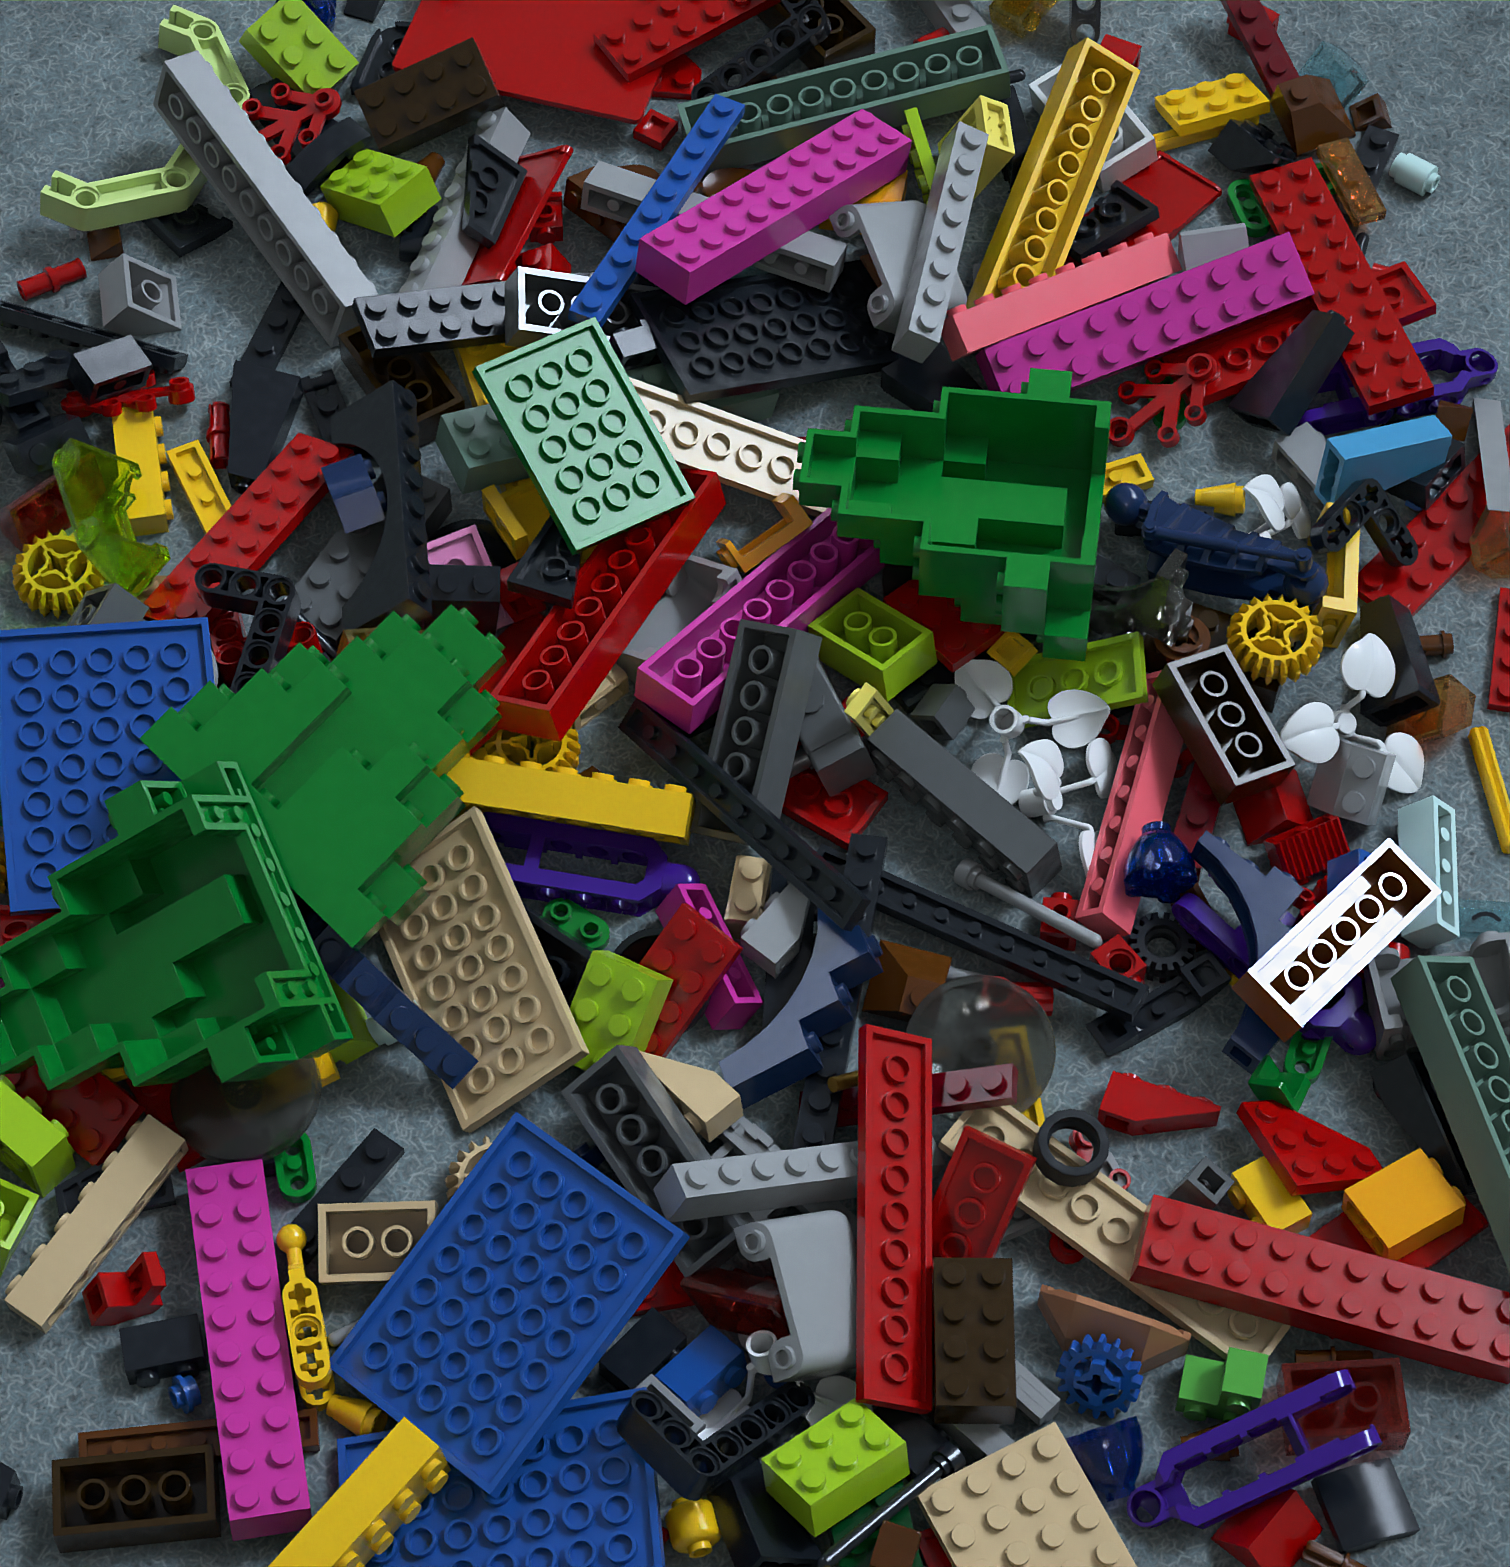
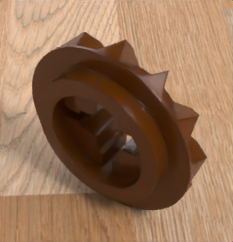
[1153,614,1211,663]

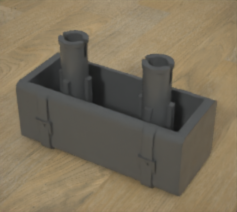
[789,657,877,796]

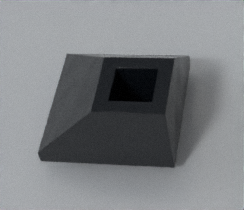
[1208,119,1299,173]

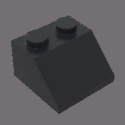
[424,564,501,636]

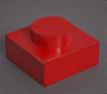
[633,109,678,151]

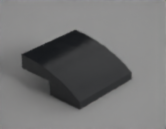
[1311,1457,1420,1554]

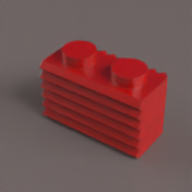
[1263,813,1350,886]

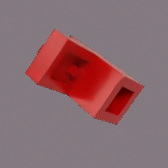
[82,1251,167,1326]

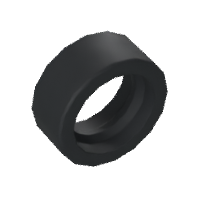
[1033,1109,1110,1187]

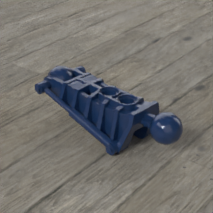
[1104,482,1329,616]

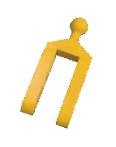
[276,1224,336,1411]

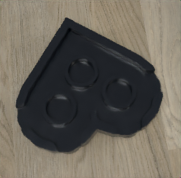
[350,21,411,95]

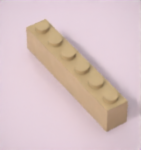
[4,1114,189,1334]

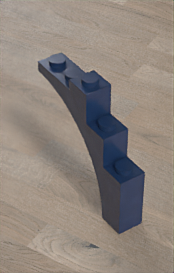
[1190,830,1304,1075]
[719,908,884,1109]
[304,910,479,1089]

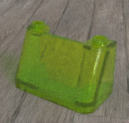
[52,437,171,597]

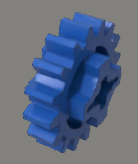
[1056,1334,1144,1419]

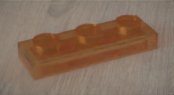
[1316,138,1387,227]

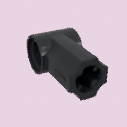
[399,205,439,262]

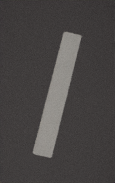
[1473,397,1510,512]

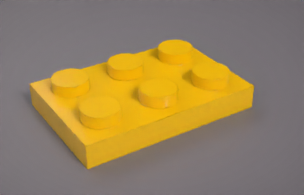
[1154,73,1270,137]

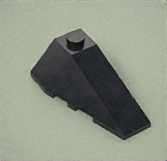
[1369,1051,1477,1196]

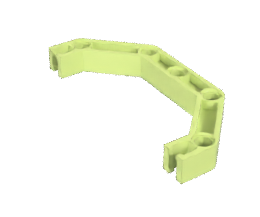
[40,5,250,231]

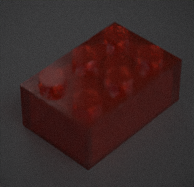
[1276,1357,1411,1456]

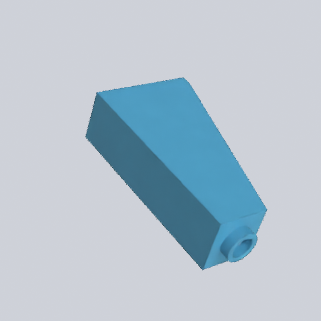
[1314,415,1452,505]

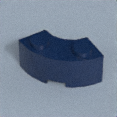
[321,454,387,533]

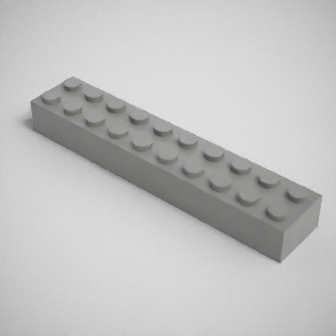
[153,50,379,348]

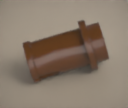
[1419,630,1454,658]

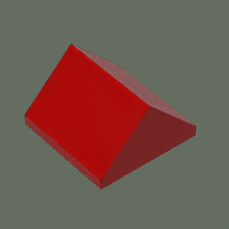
[1233,769,1313,846]
[1211,1489,1323,1567]

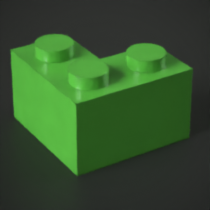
[1175,1347,1269,1423]

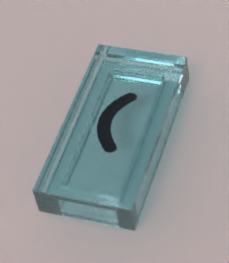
[1458,899,1510,937]

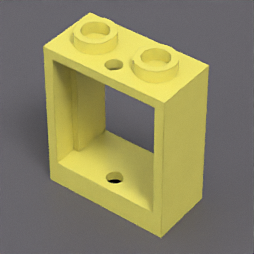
[938,95,1015,200]

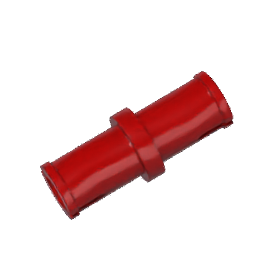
[16,258,87,302]
[206,401,230,469]

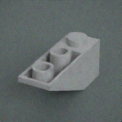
[740,881,810,979]

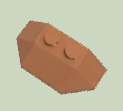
[1037,1284,1192,1375]

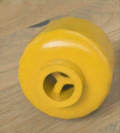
[665,1497,722,1558]

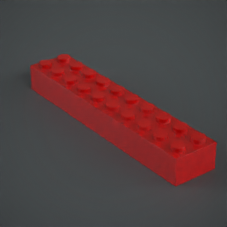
[491,468,726,742]
[1129,1194,1510,1384]

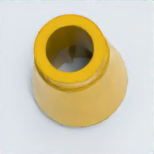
[1195,482,1245,517]
[326,1394,388,1436]

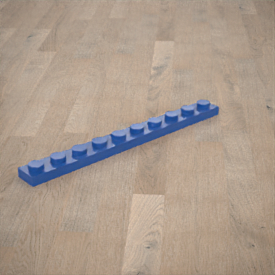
[568,93,745,328]

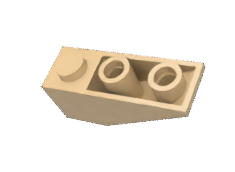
[640,1051,744,1143]

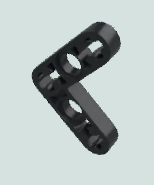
[1310,478,1418,567]

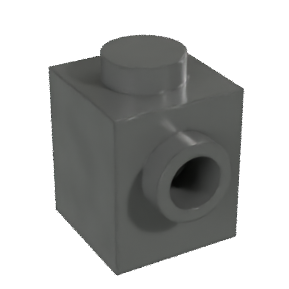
[911,684,975,740]
[1167,1156,1235,1210]

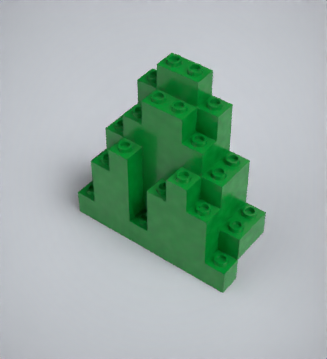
[793,368,1112,661]
[139,604,507,952]
[0,761,354,1091]

